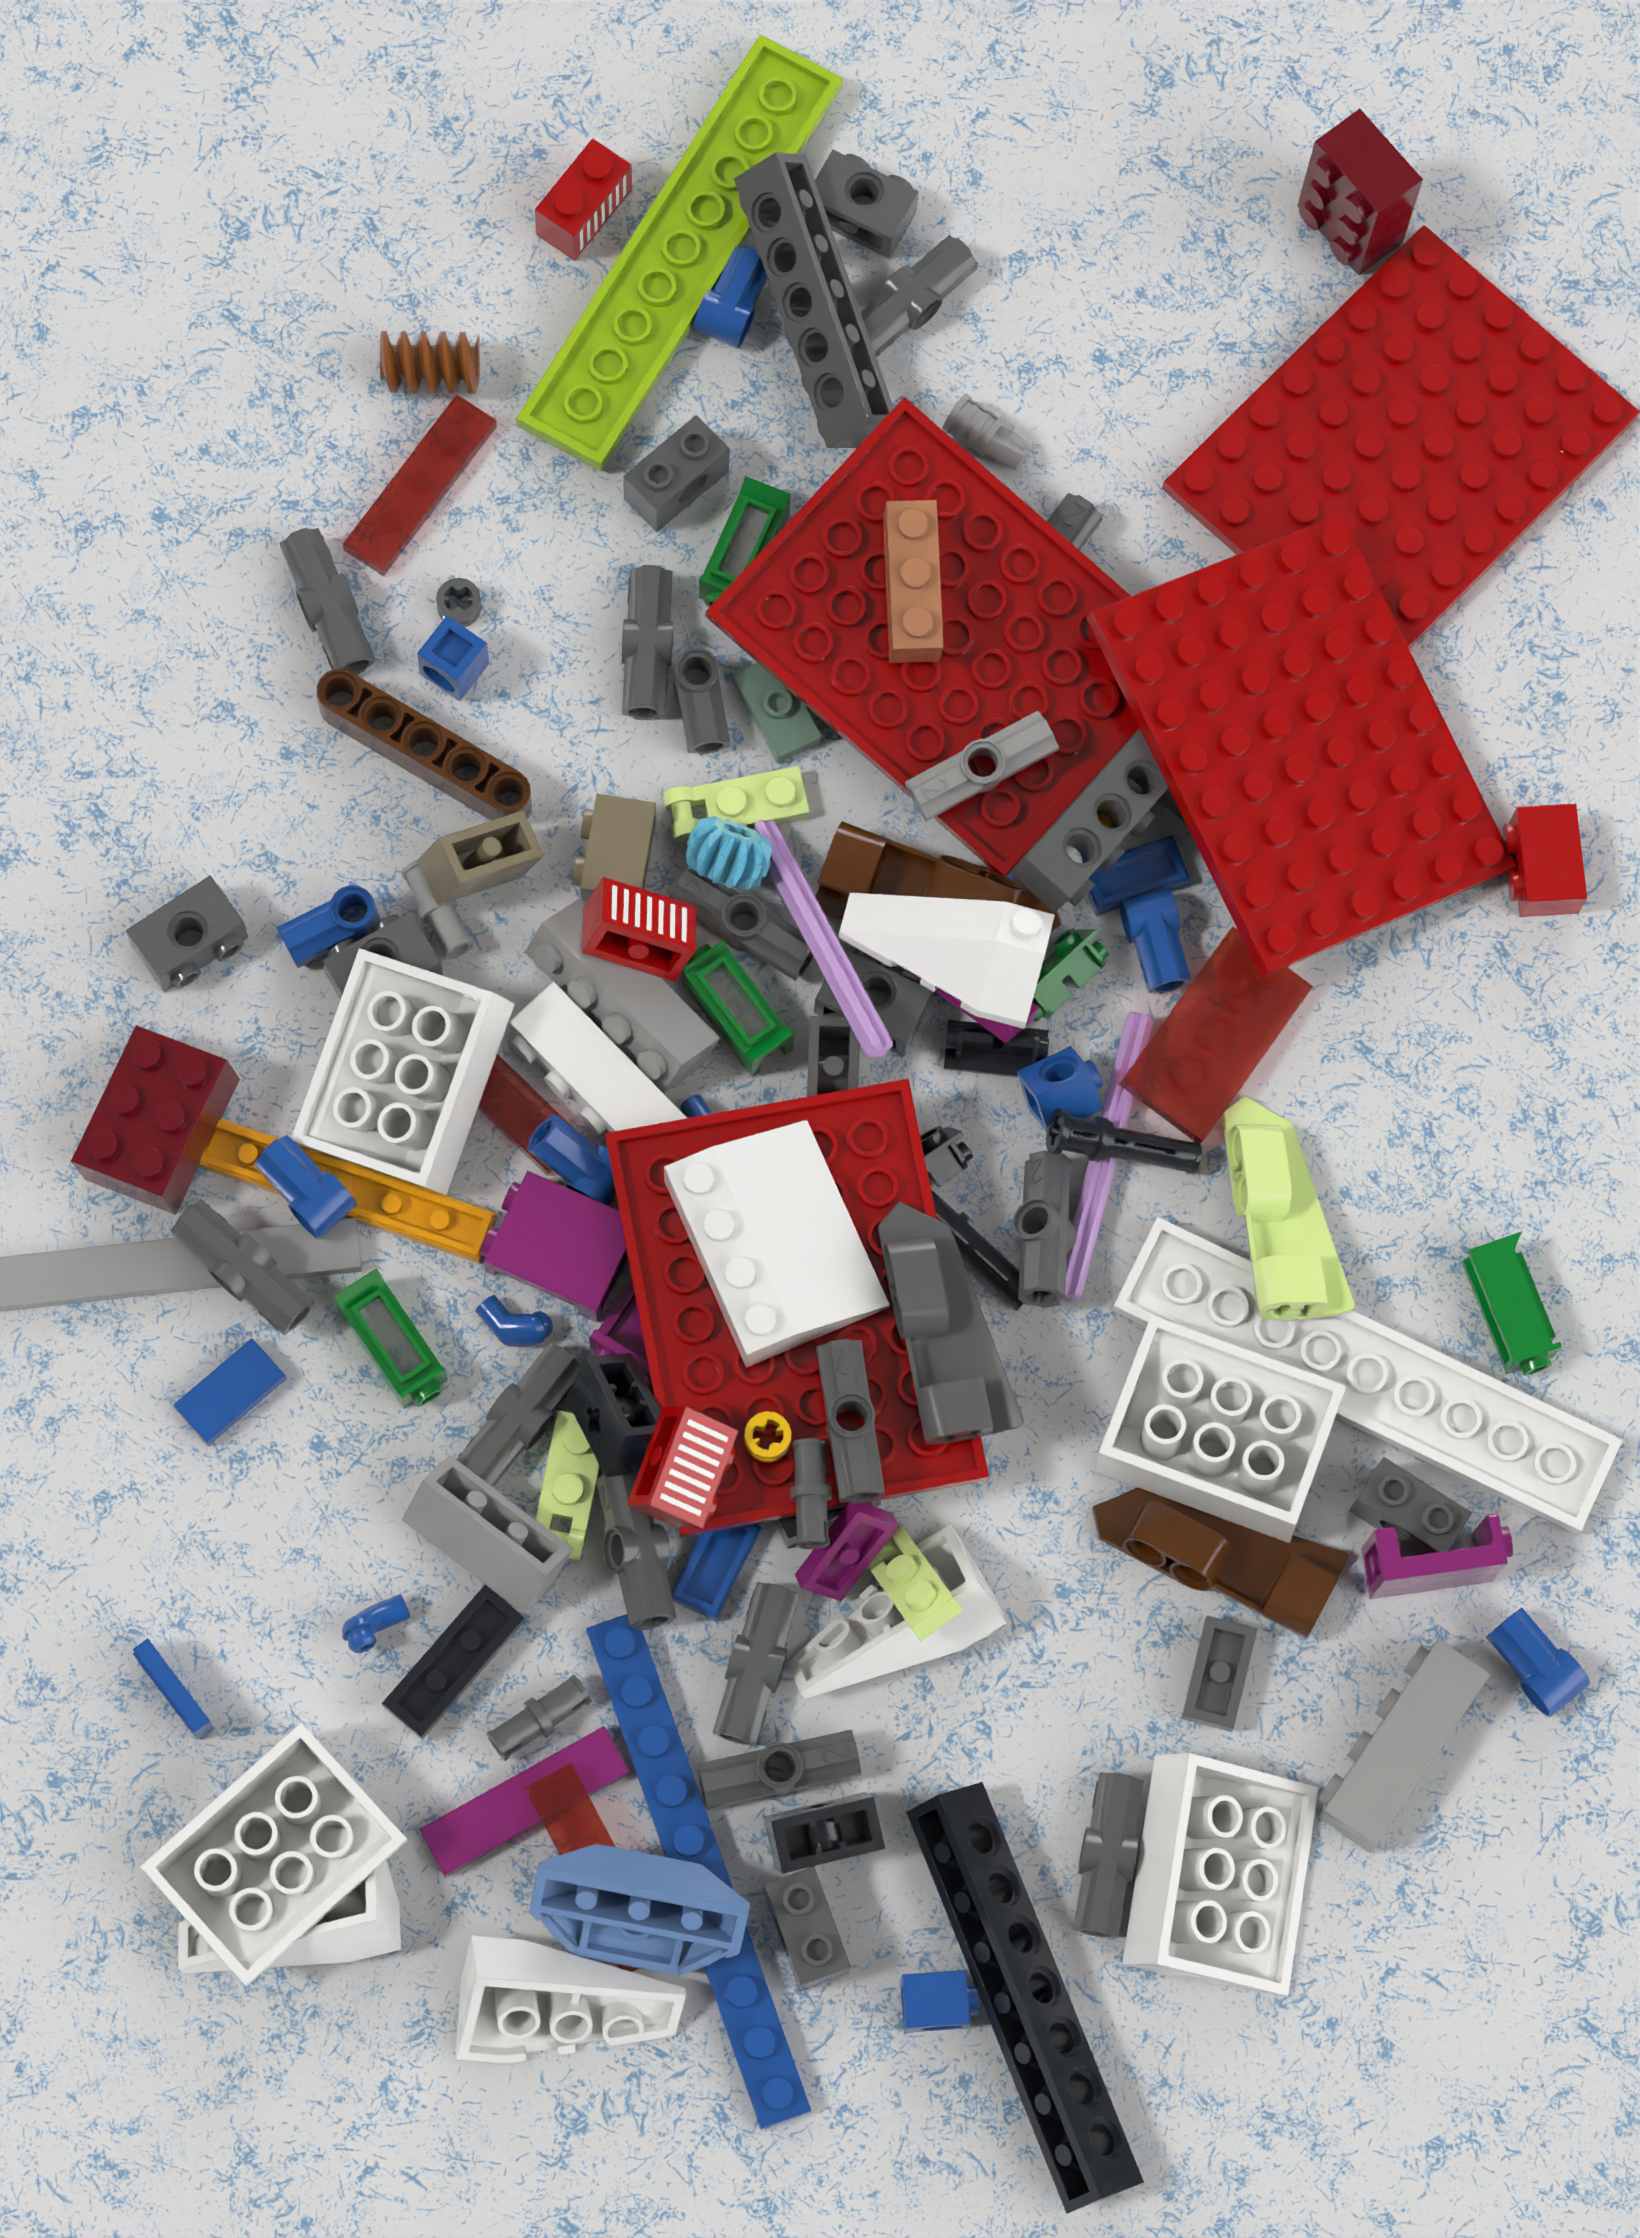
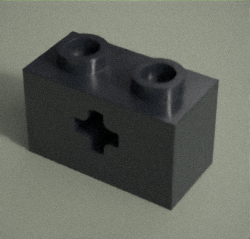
[566,1353,661,1477]
[763,1792,886,1874]

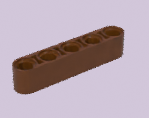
[317,669,532,821]

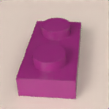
[795,1502,899,1602]

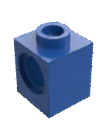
[417,615,489,701]
[1017,1046,1103,1132]
[900,1970,979,2033]

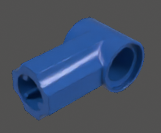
[693,246,768,349]
[277,885,380,969]
[1119,888,1191,994]
[527,1115,616,1206]
[254,1135,357,1239]
[1486,1607,1590,1717]

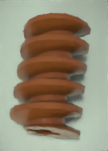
[380,331,480,394]

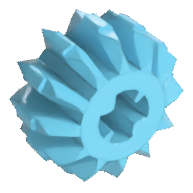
[685,816,773,890]

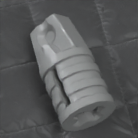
[942,393,1033,470]

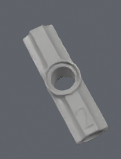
[905,711,1059,821]

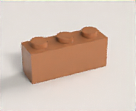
[883,500,944,663]

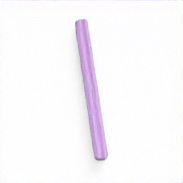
[752,820,893,1058]
[1065,1012,1154,1300]

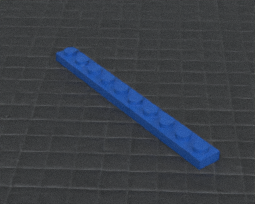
[586,1614,811,2130]

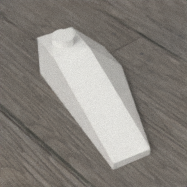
[838,893,1055,1029]
[787,1524,1007,1699]
[178,1861,401,1974]
[455,1935,686,2064]

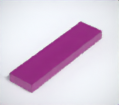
[419,1726,630,1877]

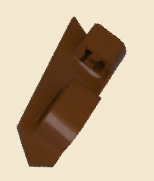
[816,821,1062,931]
[1092,1487,1348,1639]

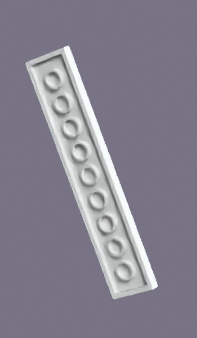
[1112,1217,1623,1535]

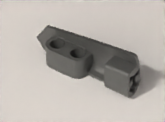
[878,1201,1024,1445]

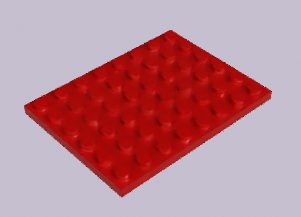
[1162,225,1640,649]
[705,397,1139,876]
[1086,514,1517,978]
[605,1079,989,1538]

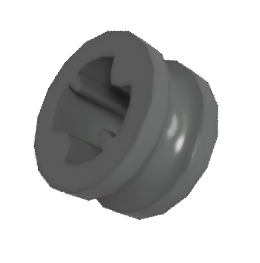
[436,578,482,627]

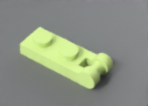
[663,766,810,843]
[536,1411,600,1561]
[868,1523,963,1642]

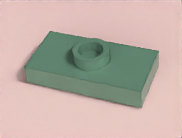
[732,663,822,763]

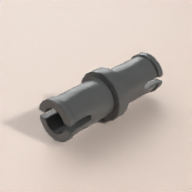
[790,1438,832,1549]
[486,1674,592,1761]

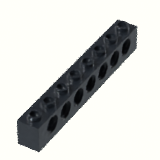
[906,1782,1144,2214]

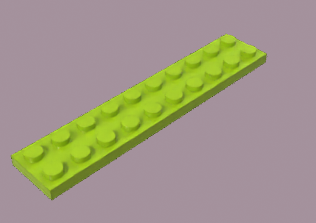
[516,34,843,471]

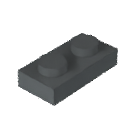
[1181,1615,1257,1732]

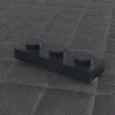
[381,1585,525,1740]

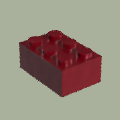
[1297,108,1423,275]
[71,1025,240,1215]

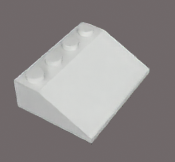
[291,948,515,1195]
[664,1120,890,1368]
[1095,1315,1346,1543]
[140,1722,408,1987]
[1122,1753,1319,1996]

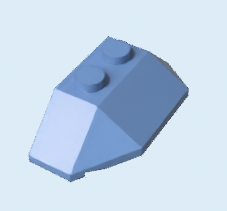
[529,1844,750,1976]

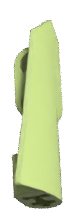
[1222,1095,1355,1320]

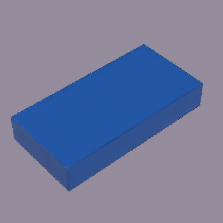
[1087,835,1191,916]
[173,1338,287,1446]
[671,1524,762,1622]
[132,1638,215,1740]

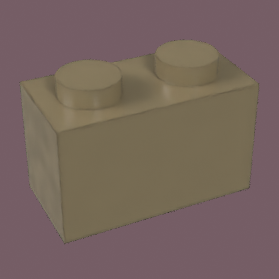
[572,793,656,903]
[417,810,544,905]

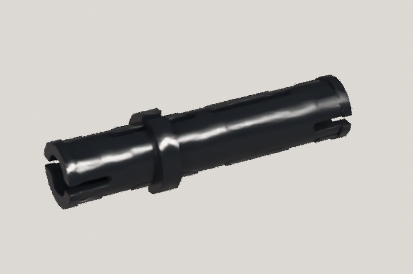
[931,1190,1024,1311]

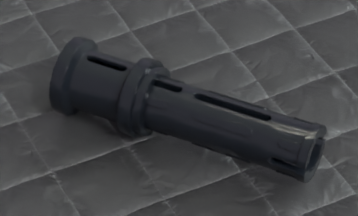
[1046,1108,1202,1174]

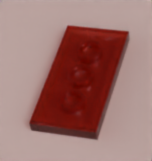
[1118,926,1313,1143]

